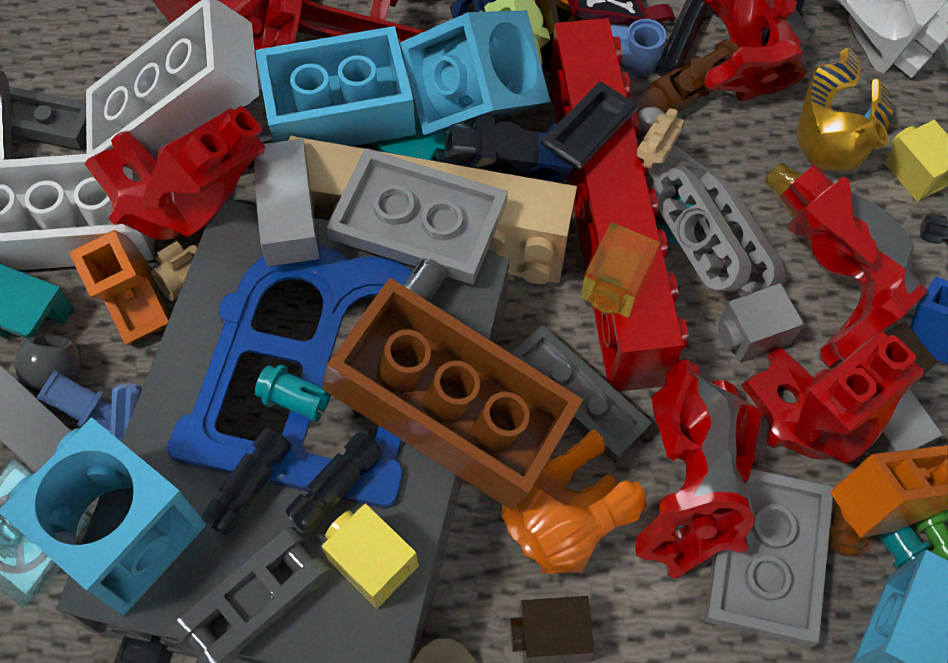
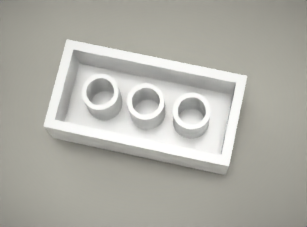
[86,0,259,161]
[0,153,155,271]

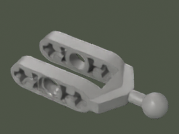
[637,107,785,294]

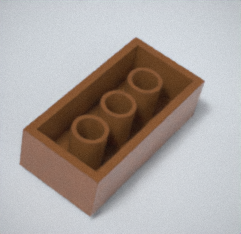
[321,278,584,510]

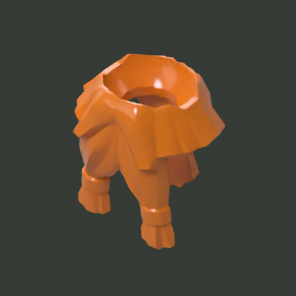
[501,429,647,574]

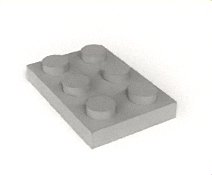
[326,148,508,285]
[704,469,834,647]

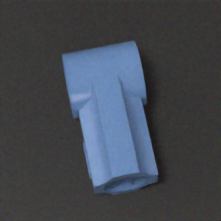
[610,19,667,76]

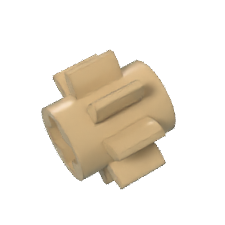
[151,241,197,301]

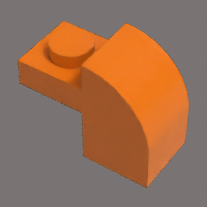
[69,230,170,345]

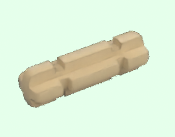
[637,109,684,169]

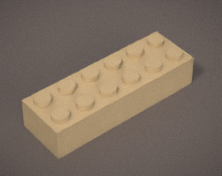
[289,136,577,284]

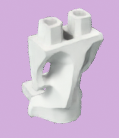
[834,0,948,78]

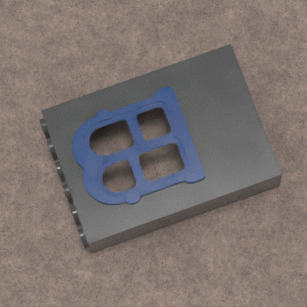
[56,199,509,663]

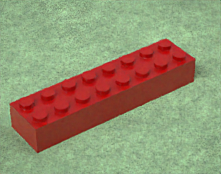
[549,18,688,392]

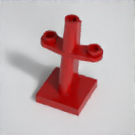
[260,0,425,53]

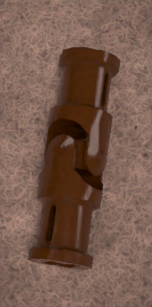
[629,39,739,114]

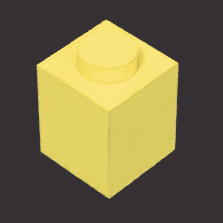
[884,120,948,202]
[321,503,419,609]

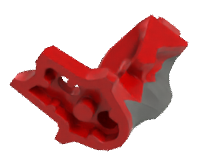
[705,0,811,101]
[779,164,927,368]
[635,359,762,579]

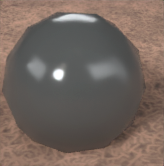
[14,335,82,393]

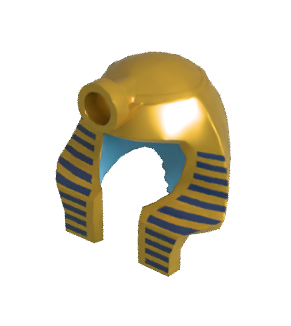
[797,47,893,171]

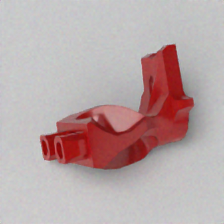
[85,106,265,240]
[741,331,924,464]

